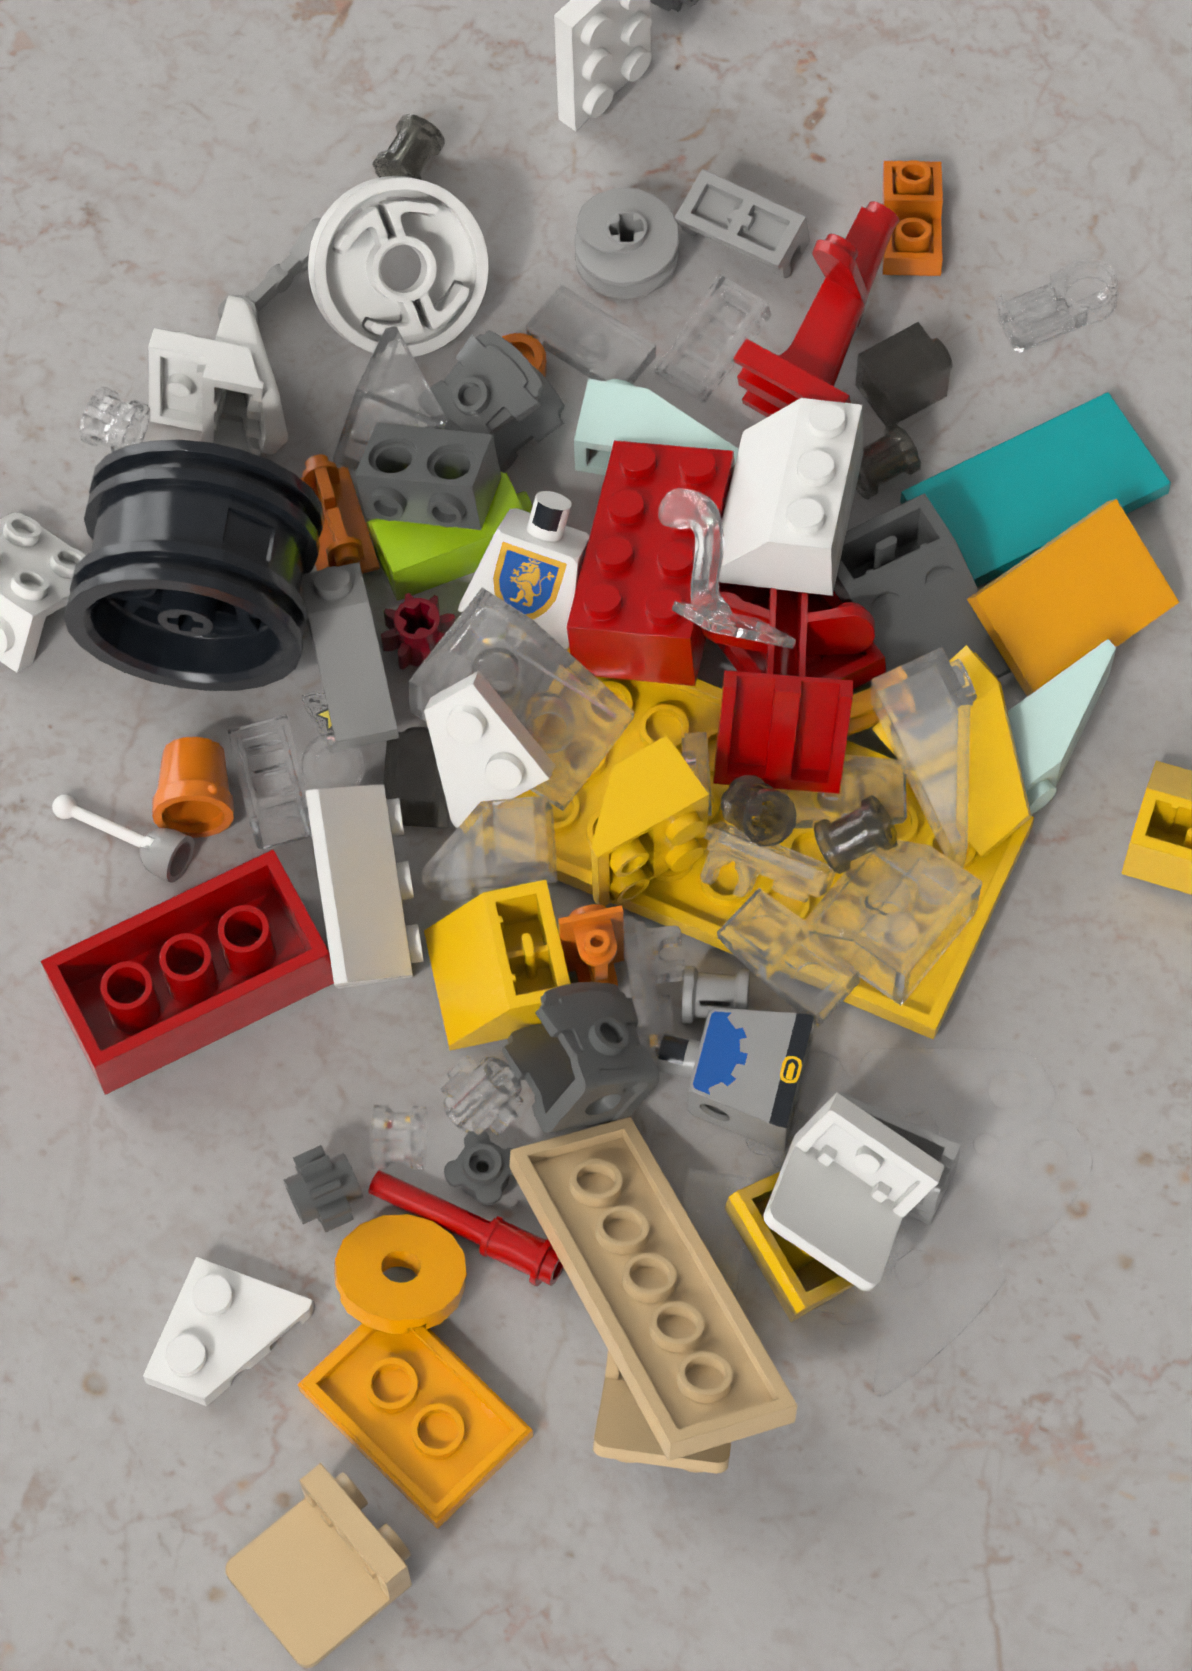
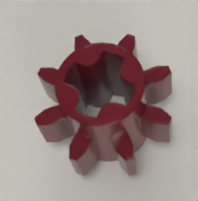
[381,593,457,672]

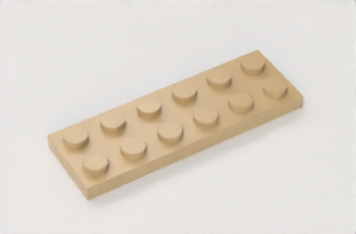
[509,1117,797,1461]

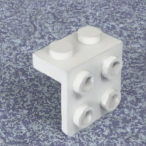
[0,513,85,673]
[763,1092,945,1291]

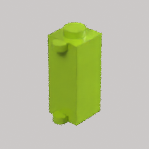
[366,471,533,601]

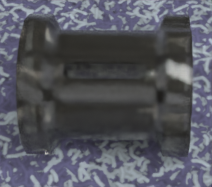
[372,114,445,180]
[855,423,921,499]
[721,775,797,846]
[814,795,898,874]

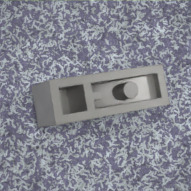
[301,562,399,751]

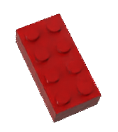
[566,440,735,686]
[41,849,334,1095]

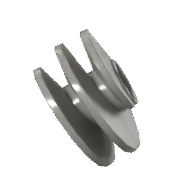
[574,188,679,299]

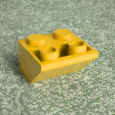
[591,735,709,906]
[1121,760,1192,895]
[424,879,570,1051]

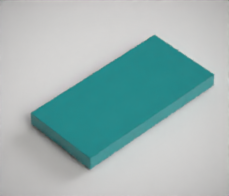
[900,392,1171,587]

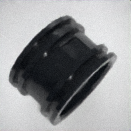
[64,439,325,691]

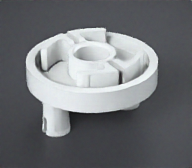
[308,176,489,358]

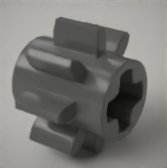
[283,1145,363,1232]

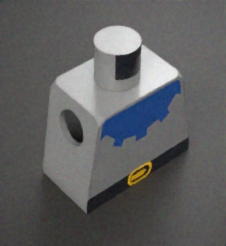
[657,1008,815,1151]

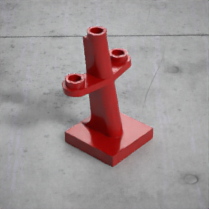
[733,201,899,417]
[700,588,875,794]

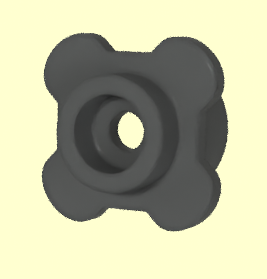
[444,1130,513,1205]

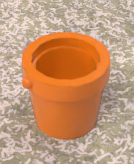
[152,737,234,838]

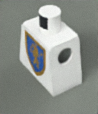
[458,491,589,649]

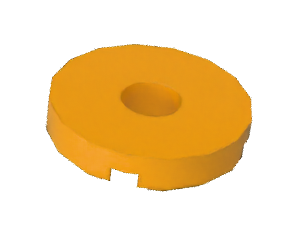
[334,1214,467,1334]

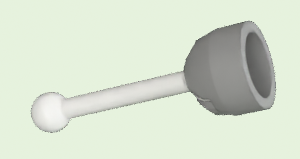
[52,794,194,883]

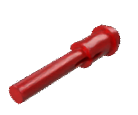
[368,1170,564,1286]

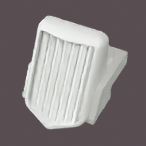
[148,295,289,457]

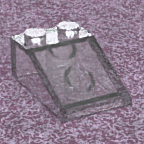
[409,587,635,811]
[871,647,975,873]

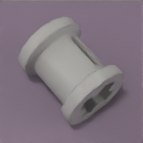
[682,965,750,1023]

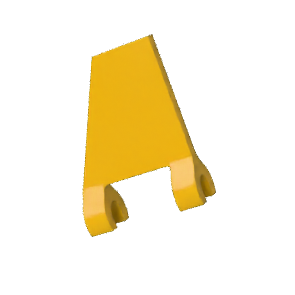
[872,645,1032,858]

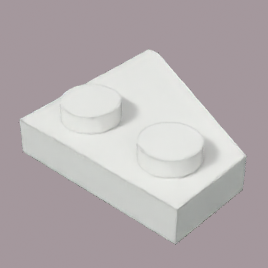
[424,671,555,828]
[143,1257,315,1406]

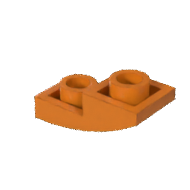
[882,160,943,276]

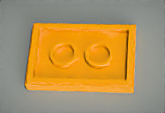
[967,499,1179,697]
[297,1324,534,1529]

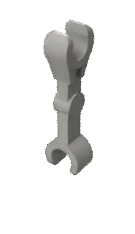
[218,218,336,327]

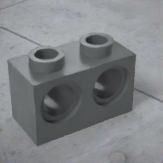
[355,422,501,530]

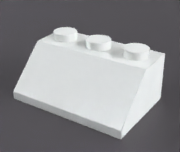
[709,398,863,596]
[305,784,424,989]

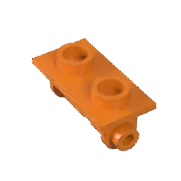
[300,454,380,574]
[558,904,624,986]

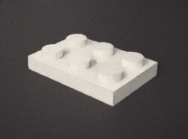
[554,0,652,132]

